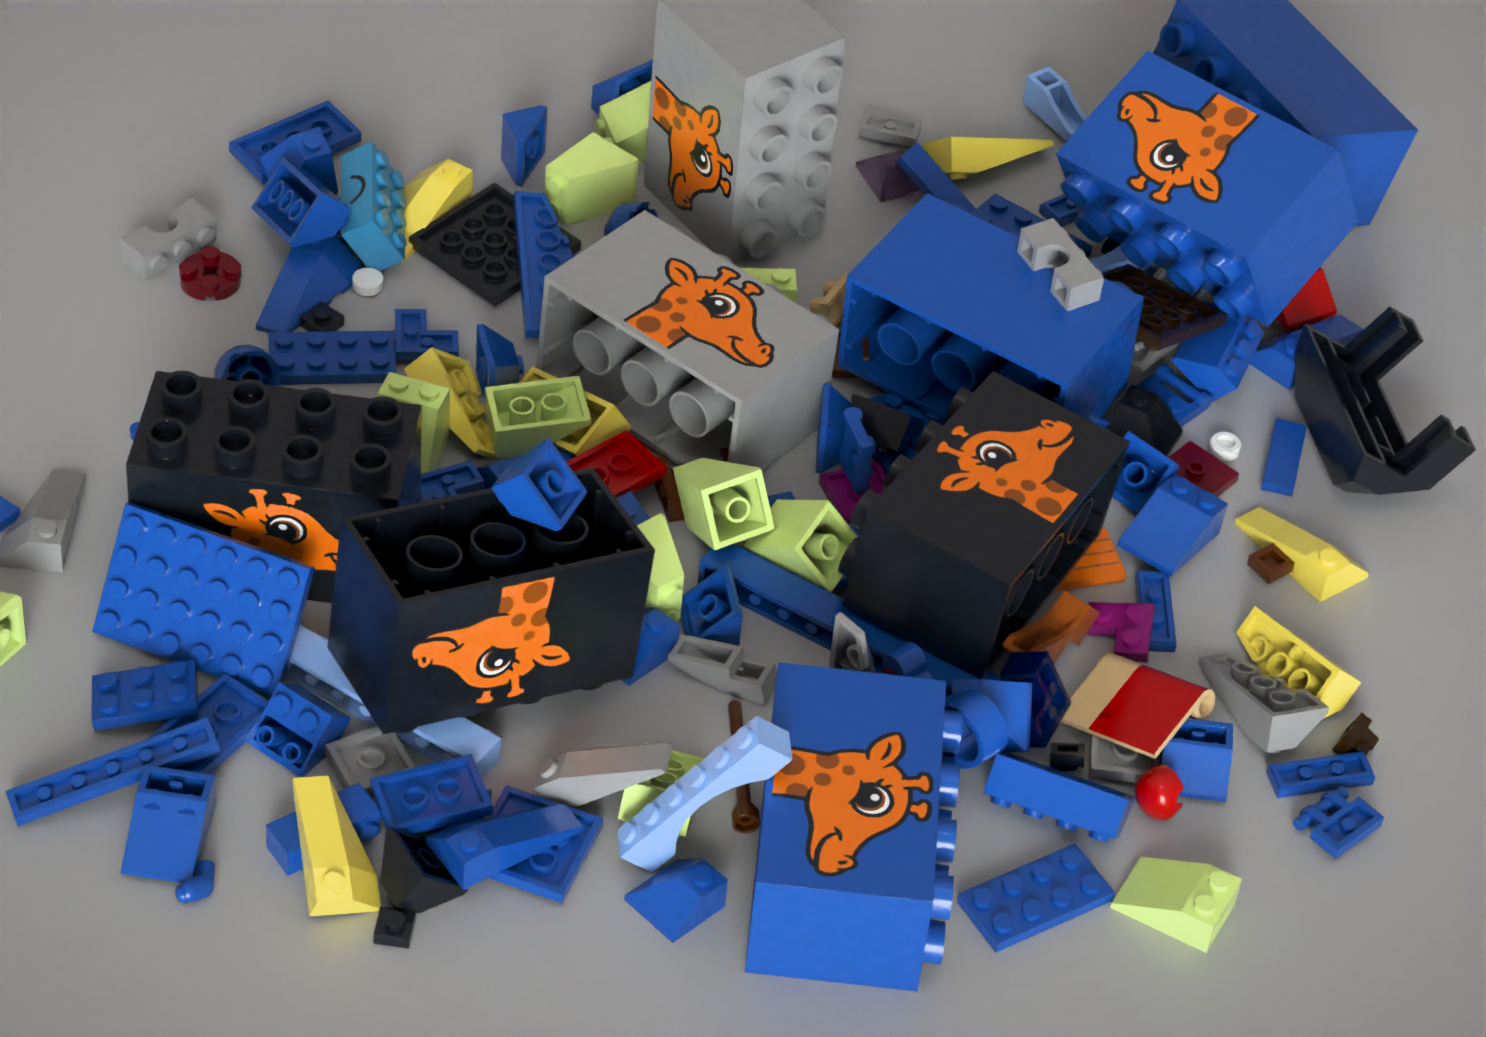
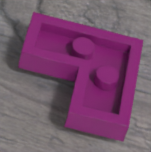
[1086,602,1155,662]

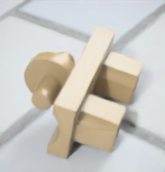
[809,272,849,327]

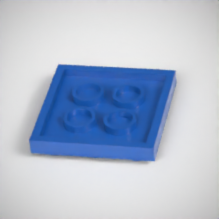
[488,785,603,903]

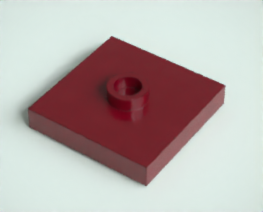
[1168,441,1239,497]

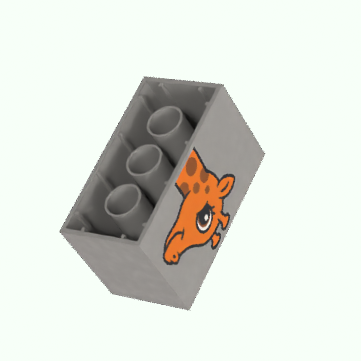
[644,0,845,264]
[536,210,839,471]

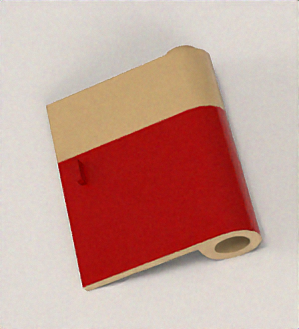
[1055,653,1215,759]

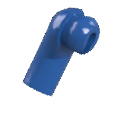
[175,860,215,903]

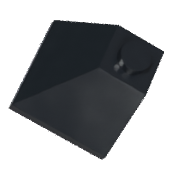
[1107,384,1183,457]
[851,393,925,456]
[380,827,468,913]

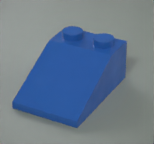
[1116,474,1228,576]

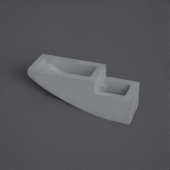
[668,634,777,705]

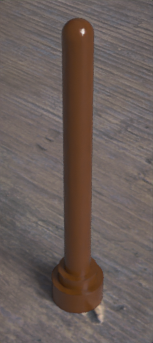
[728,700,760,833]

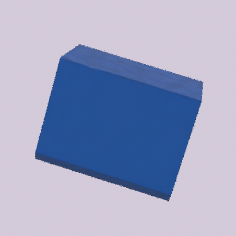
[501,105,547,187]
[1112,431,1180,514]
[681,564,743,646]

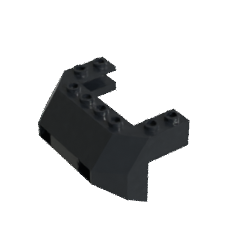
[1295,307,1476,495]

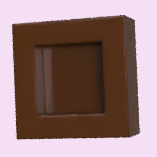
[1247,543,1294,584]

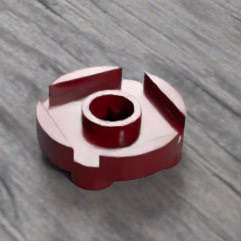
[179,246,242,301]

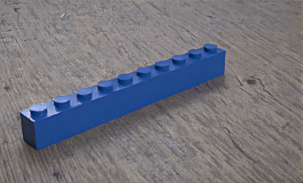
[697,544,1006,696]

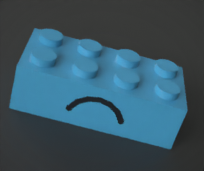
[341,141,407,271]

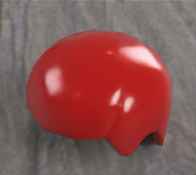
[1135,764,1183,821]

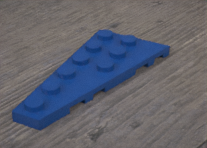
[513,191,576,338]

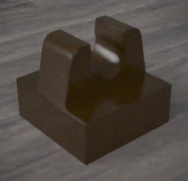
[1332,712,1379,755]

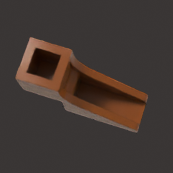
[1002,590,1100,674]

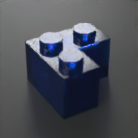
[1000,651,1071,748]

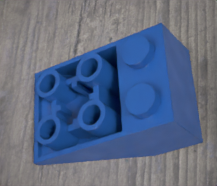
[121,765,216,883]

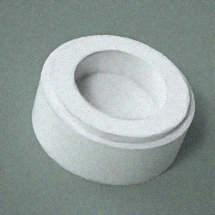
[352,268,383,296]
[1208,432,1241,462]

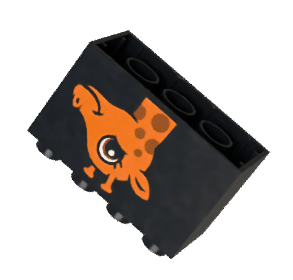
[126,371,422,603]
[838,371,1130,679]
[327,468,655,734]

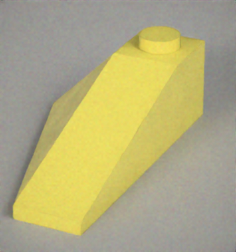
[923,137,1054,181]
[402,159,473,262]
[404,347,496,459]
[519,366,632,456]
[1235,507,1369,603]
[1236,606,1361,718]
[292,776,381,916]

